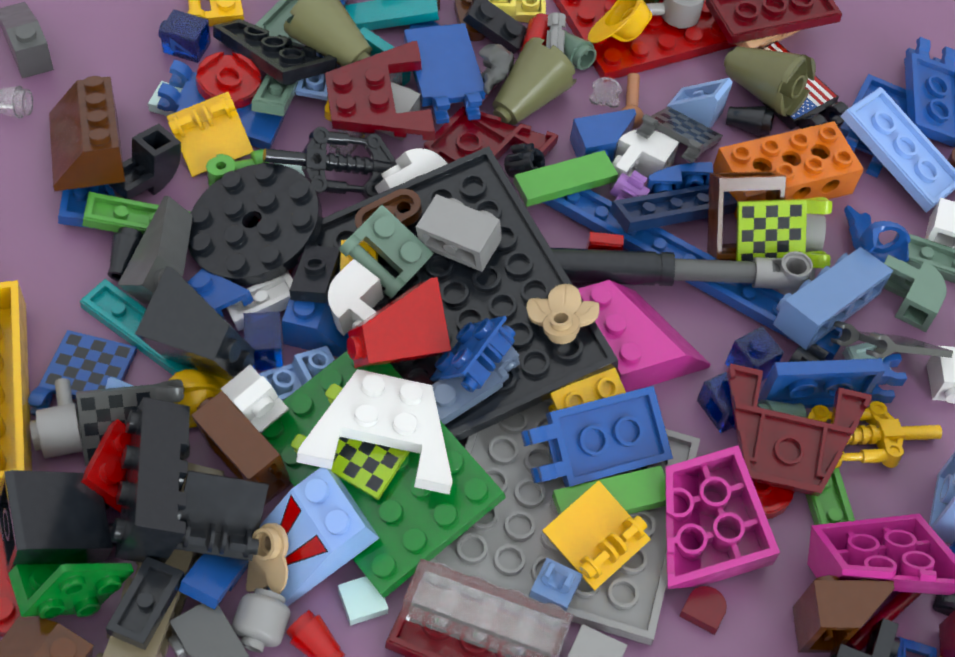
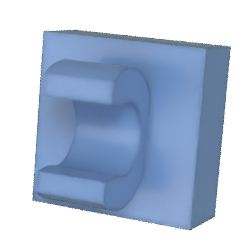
[529,558,583,614]

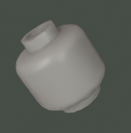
[231,588,291,653]

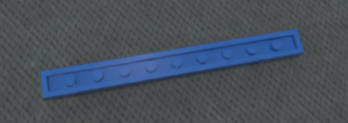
[543,189,843,360]

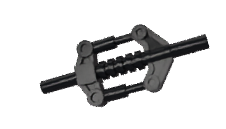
[263,127,397,199]

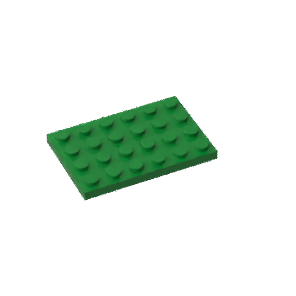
[261,351,506,598]

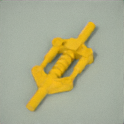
[807,401,942,468]

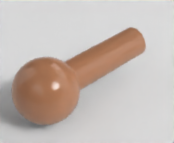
[621,73,644,129]

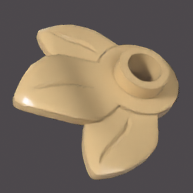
[526,284,600,344]
[246,523,289,594]

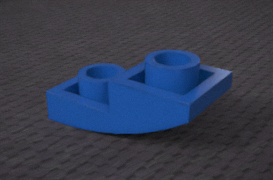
[646,162,713,195]
[179,554,249,610]

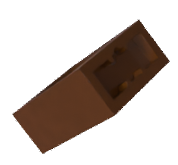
[707,171,786,261]
[191,391,292,506]

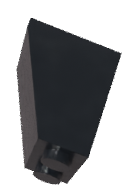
[135,266,256,380]
[0,470,117,577]

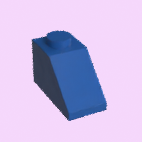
[570,109,636,163]
[282,299,351,357]

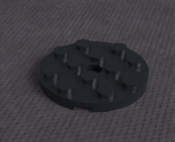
[188,163,323,286]

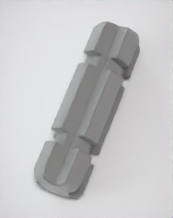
[546,12,566,53]

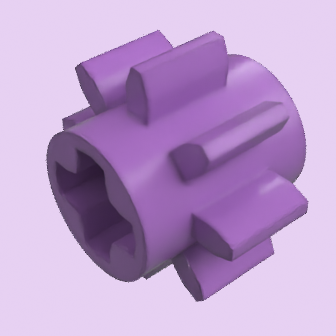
[609,170,650,200]

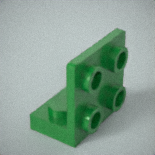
[8,563,134,619]

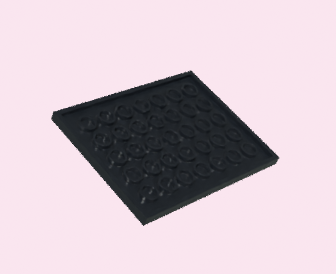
[313,146,618,441]

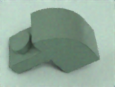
[884,255,947,332]

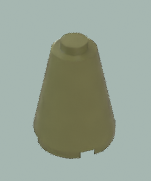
[284,0,372,67]
[492,37,577,125]
[724,46,816,116]

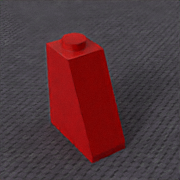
[347,277,451,368]

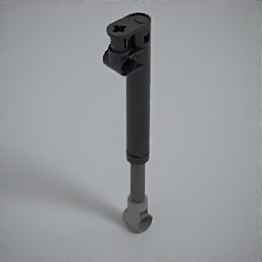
[551,248,813,295]

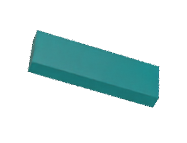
[345,0,439,30]

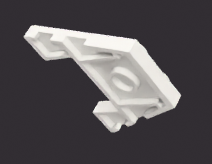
[296,369,453,494]

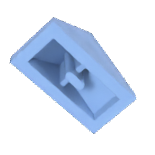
[667,77,733,128]

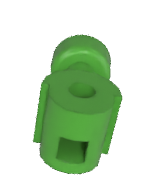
[206,149,269,187]

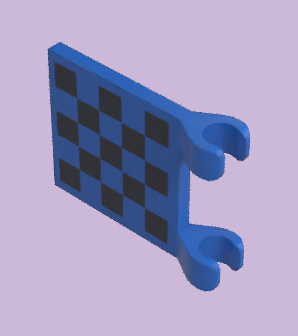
[28,330,137,416]

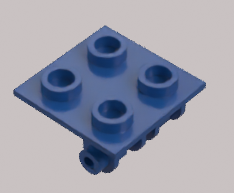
[430,316,516,392]

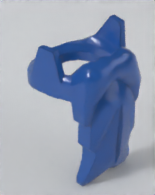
[844,205,911,263]

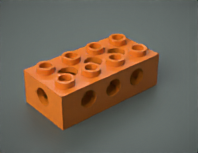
[713,121,864,220]

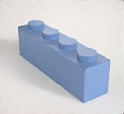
[773,247,893,350]

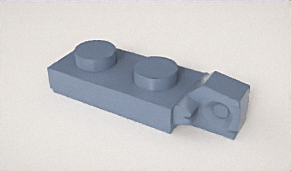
[432,346,520,425]

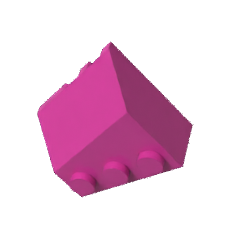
[578,280,711,392]
[665,445,780,589]
[807,514,955,595]

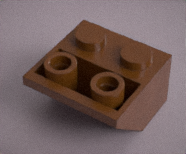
[792,575,895,653]

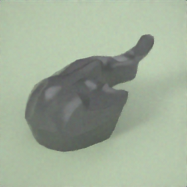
[479,44,515,95]

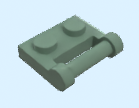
[338,205,434,299]

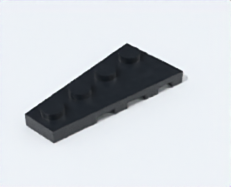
[213,19,337,85]

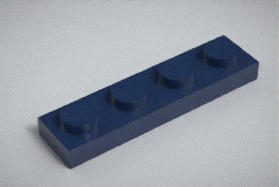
[610,184,737,233]

